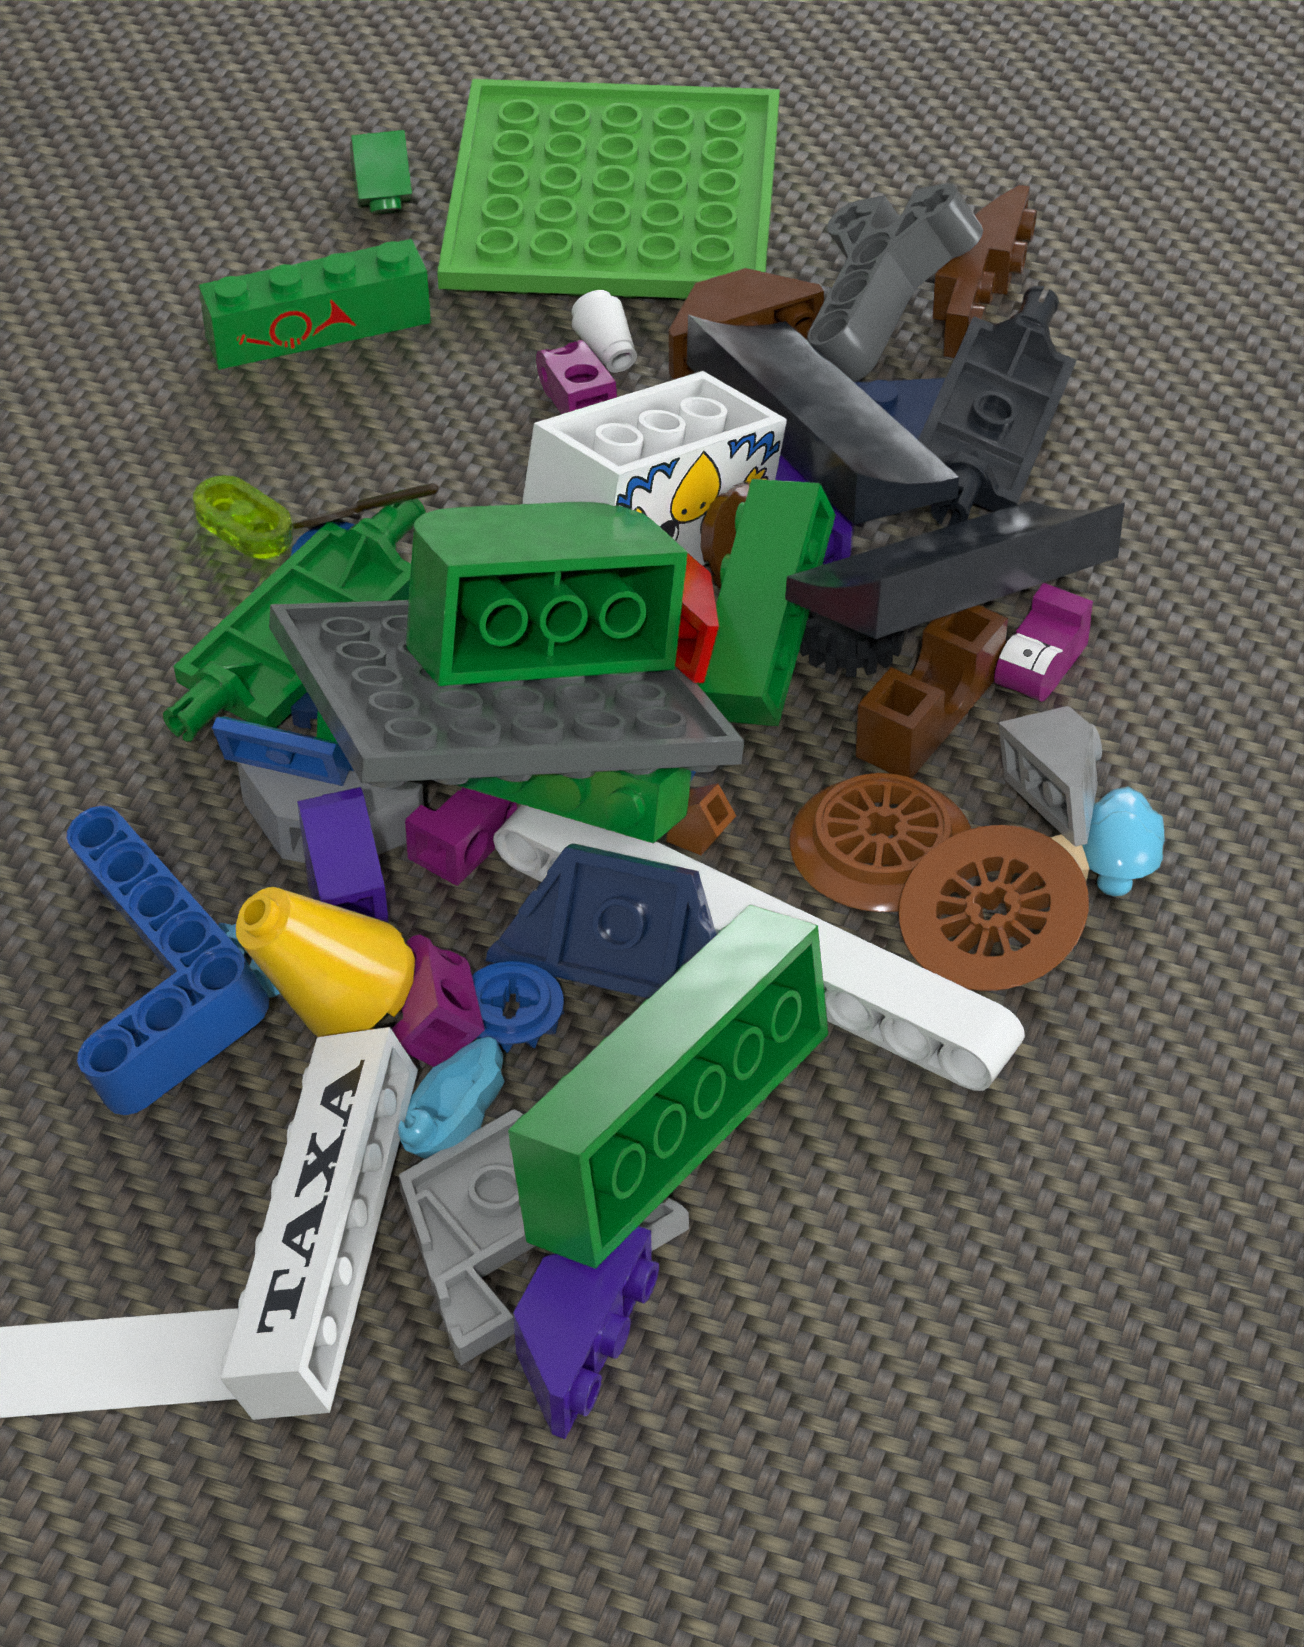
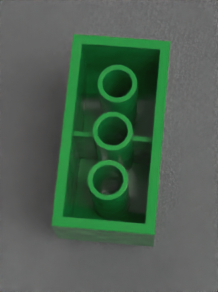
[405,502,688,686]

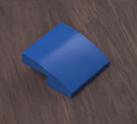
[212,716,354,786]

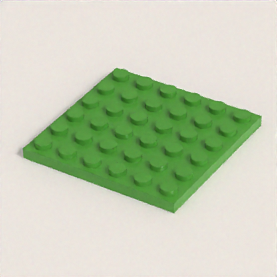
[437,79,780,300]

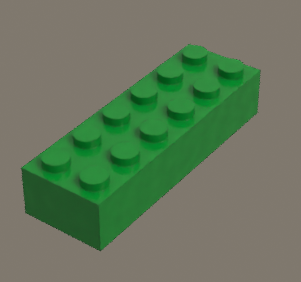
[508,904,829,1269]

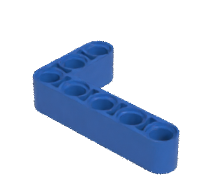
[66,806,269,1115]

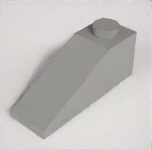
[998,706,1102,847]

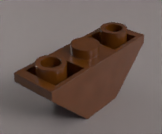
[668,268,824,380]

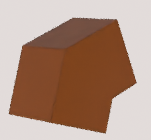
[666,783,736,856]

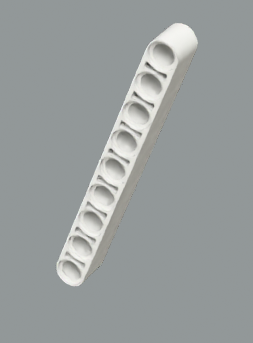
[493,804,1025,1091]

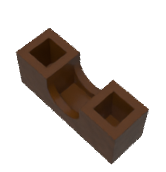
[856,605,1008,778]

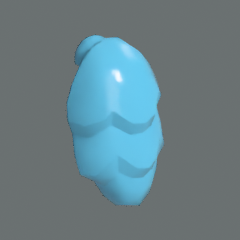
[1082,786,1165,896]
[398,1037,505,1159]

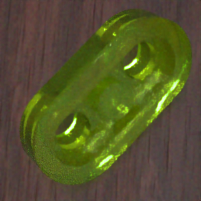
[193,475,293,559]

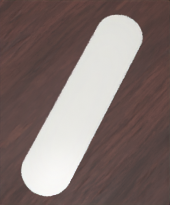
[0,1308,239,1418]

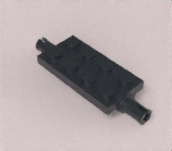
[918,286,1077,526]

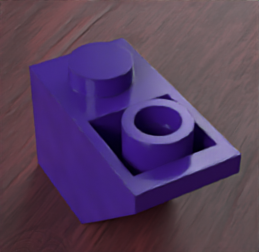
[297,787,389,923]

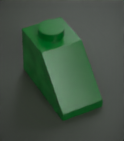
[350,130,412,214]

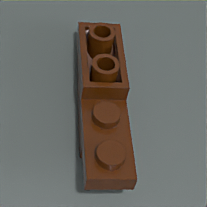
[932,185,1037,358]

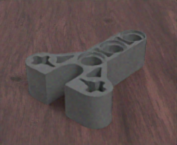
[807,183,983,382]

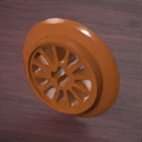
[790,773,971,912]
[899,825,1089,991]

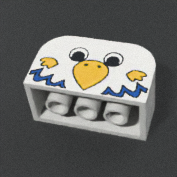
[522,371,787,566]

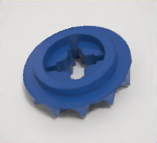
[472,961,564,1054]

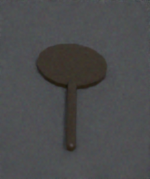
[292,483,439,529]

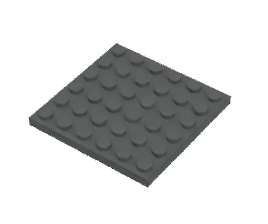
[269,600,744,788]

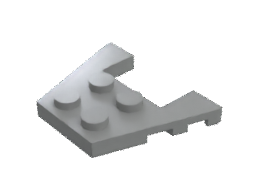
[399,1109,689,1365]

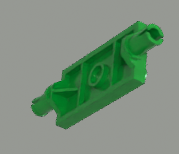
[163,499,426,742]

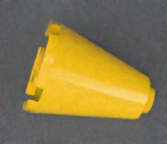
[236,887,415,1037]

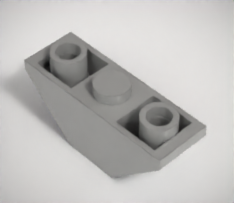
[237,762,424,863]

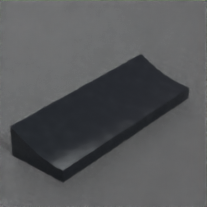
[687,315,959,525]
[785,500,1125,639]

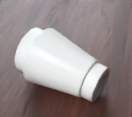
[572,290,637,373]

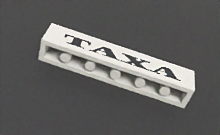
[220,1027,418,1420]

